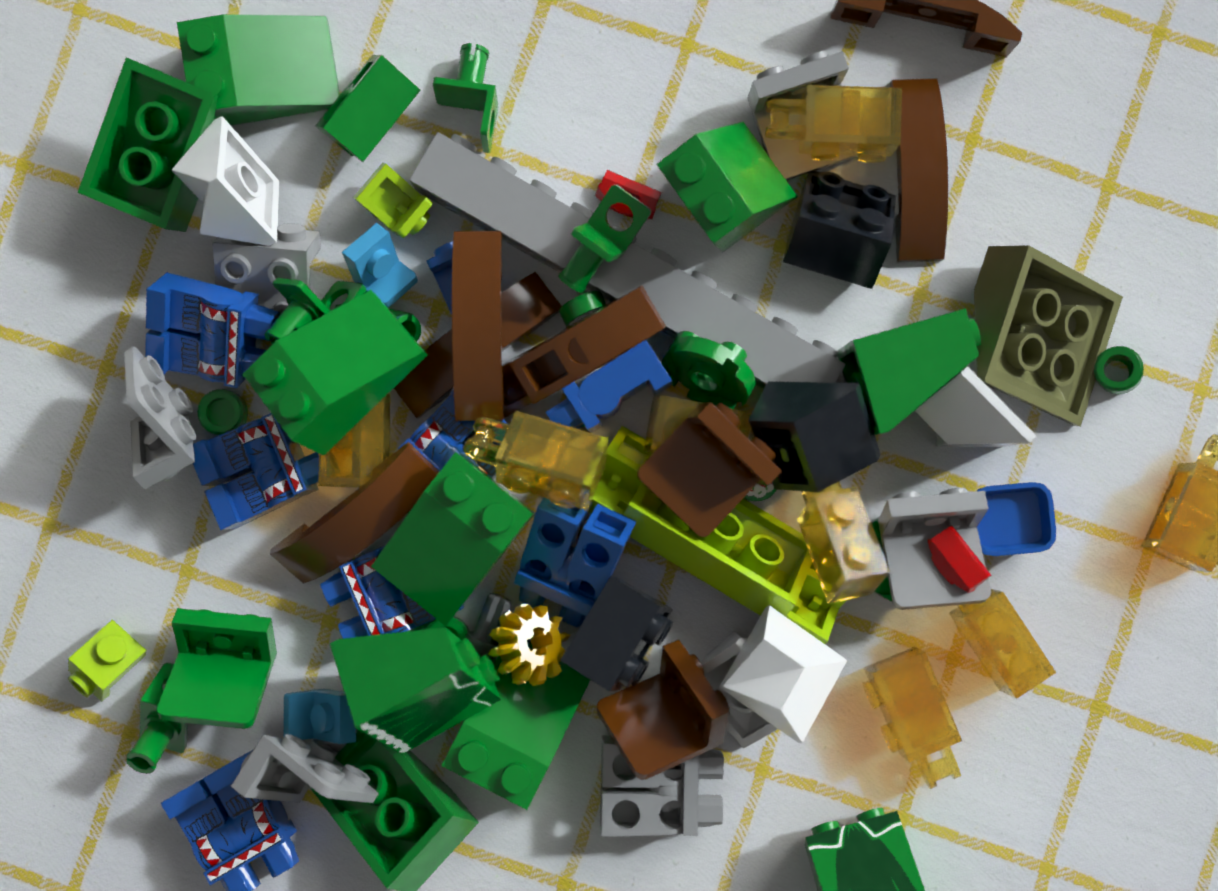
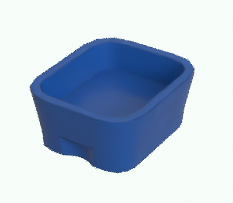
[976,482,1056,556]

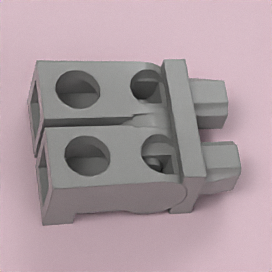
[600,735,724,837]

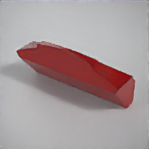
[595,170,662,220]
[927,526,992,593]

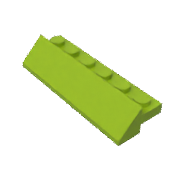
[579,426,858,644]

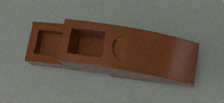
[502,285,666,418]

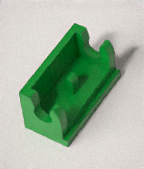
[315,55,421,162]

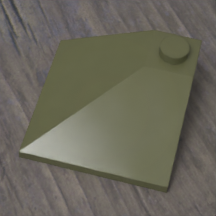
[974,245,1123,427]

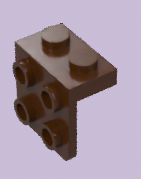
[637,402,782,537]
[597,639,730,780]

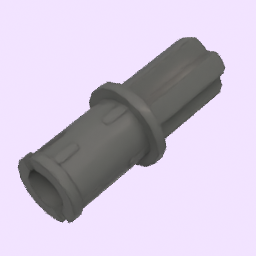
[466,593,511,660]

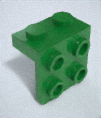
[157,608,277,729]

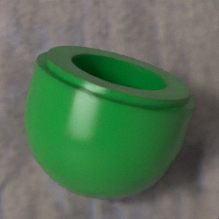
[1094,346,1144,394]

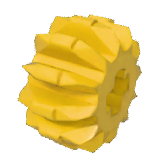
[488,604,571,686]

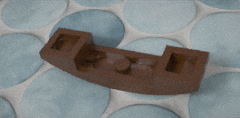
[830,0,1022,58]
[890,78,948,262]
[452,231,504,421]
[394,272,562,419]
[270,441,439,583]

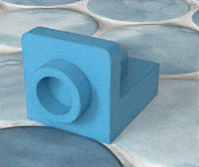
[342,223,418,308]
[283,689,356,744]

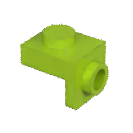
[353,162,433,238]
[68,619,147,701]

